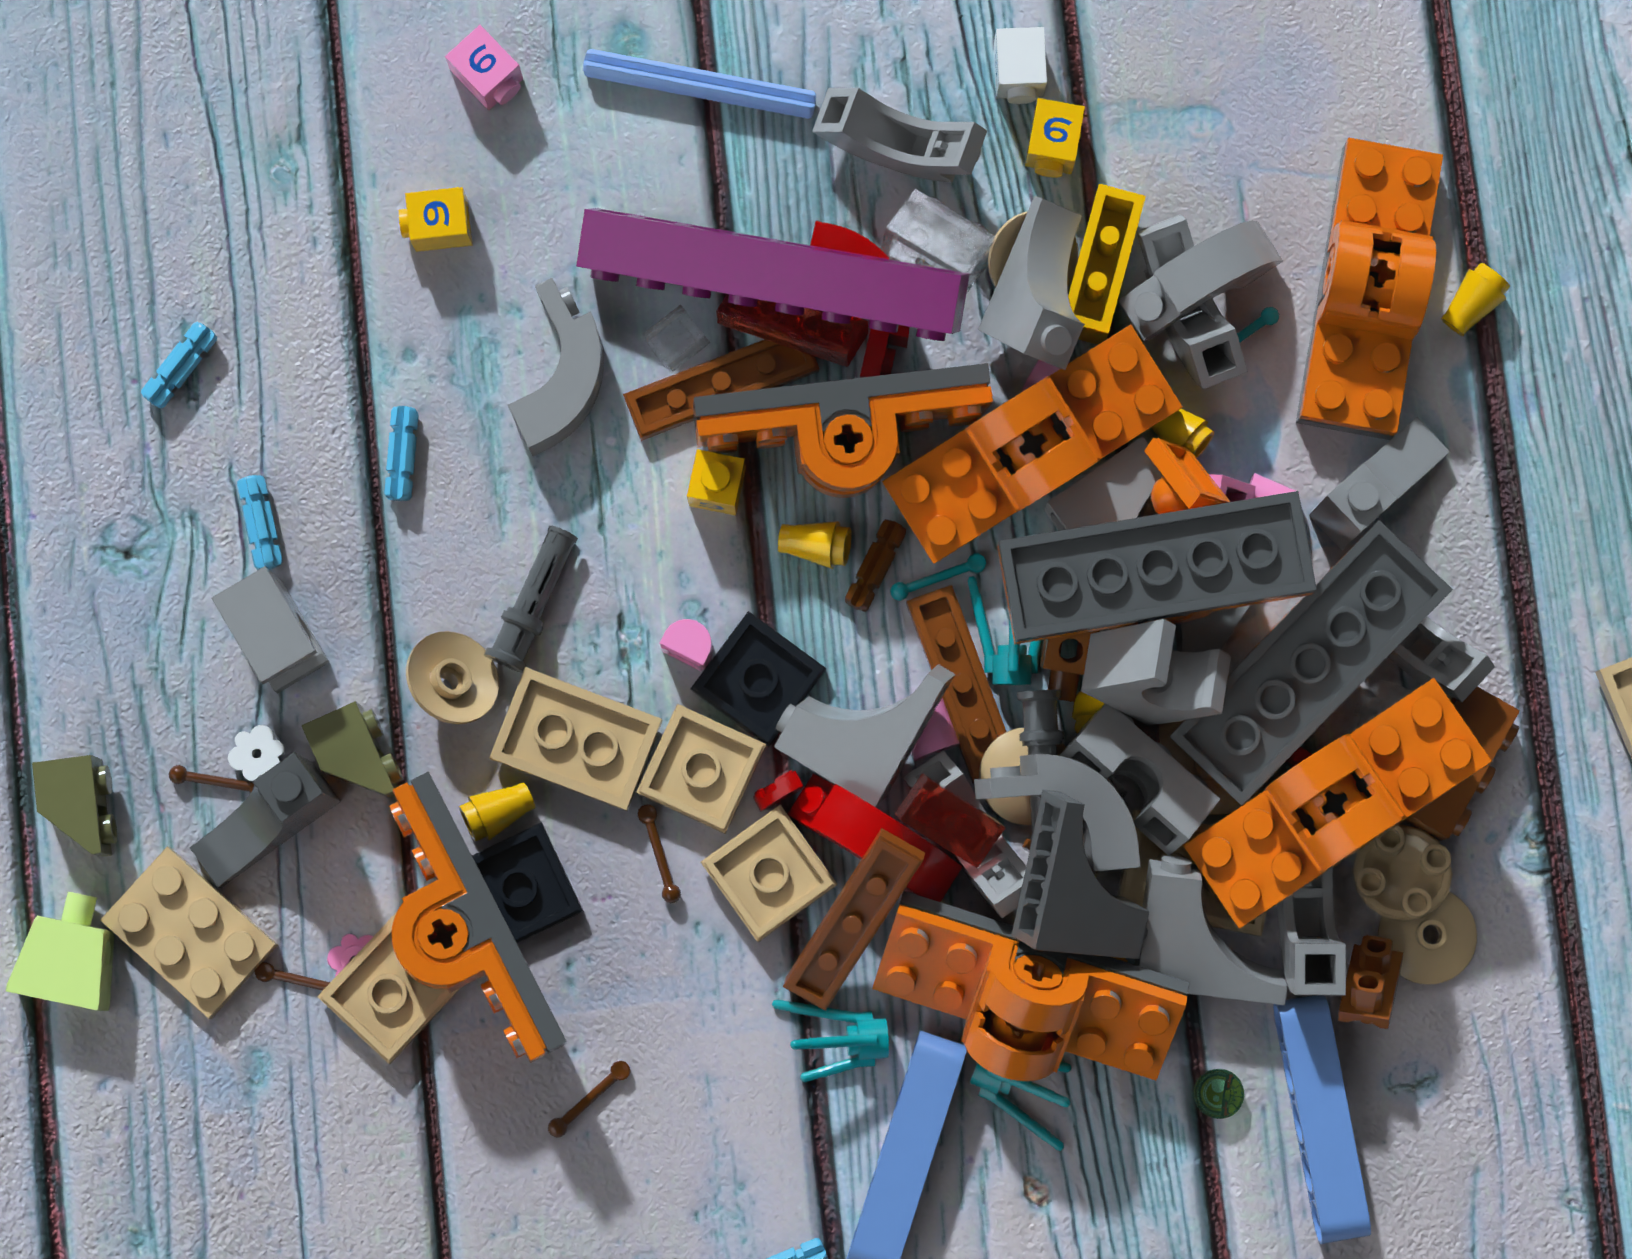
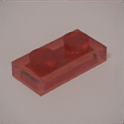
[895,773,1005,868]

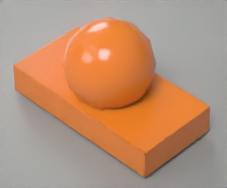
[1144,437,1230,514]

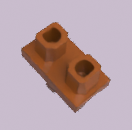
[1338,935,1403,1029]

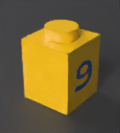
[1025,98,1085,178]
[399,187,473,252]
[687,449,746,516]

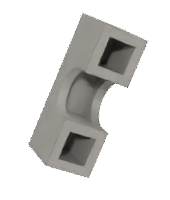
[1059,704,1220,855]

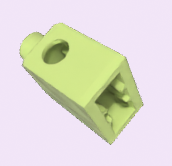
[5,892,114,1011]

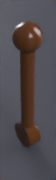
[169,765,254,792]
[637,804,681,903]
[255,962,330,991]
[548,1061,630,1138]

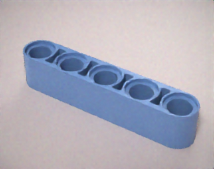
[1273,995,1371,1244]
[847,1030,967,1259]

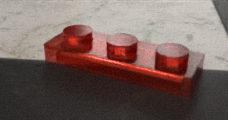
[716,294,868,367]

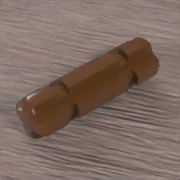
[845,519,906,612]

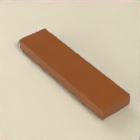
[623,325,820,441]
[906,585,1007,784]
[783,828,925,1011]

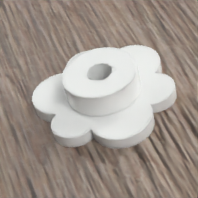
[228,725,285,781]

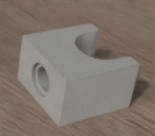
[211,566,330,693]
[1081,619,1231,726]

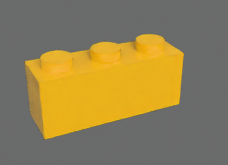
[1068,184,1146,345]

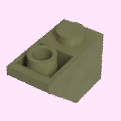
[301,701,403,798]
[32,755,117,857]

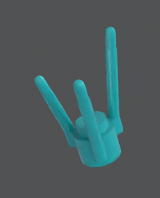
[967,576,1042,685]
[772,999,889,1082]
[970,1062,1072,1151]

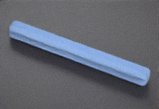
[583,49,816,119]

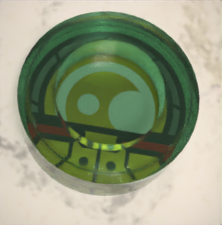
[1193,1069,1244,1119]

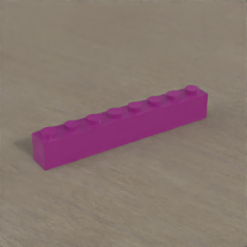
[576,208,970,341]

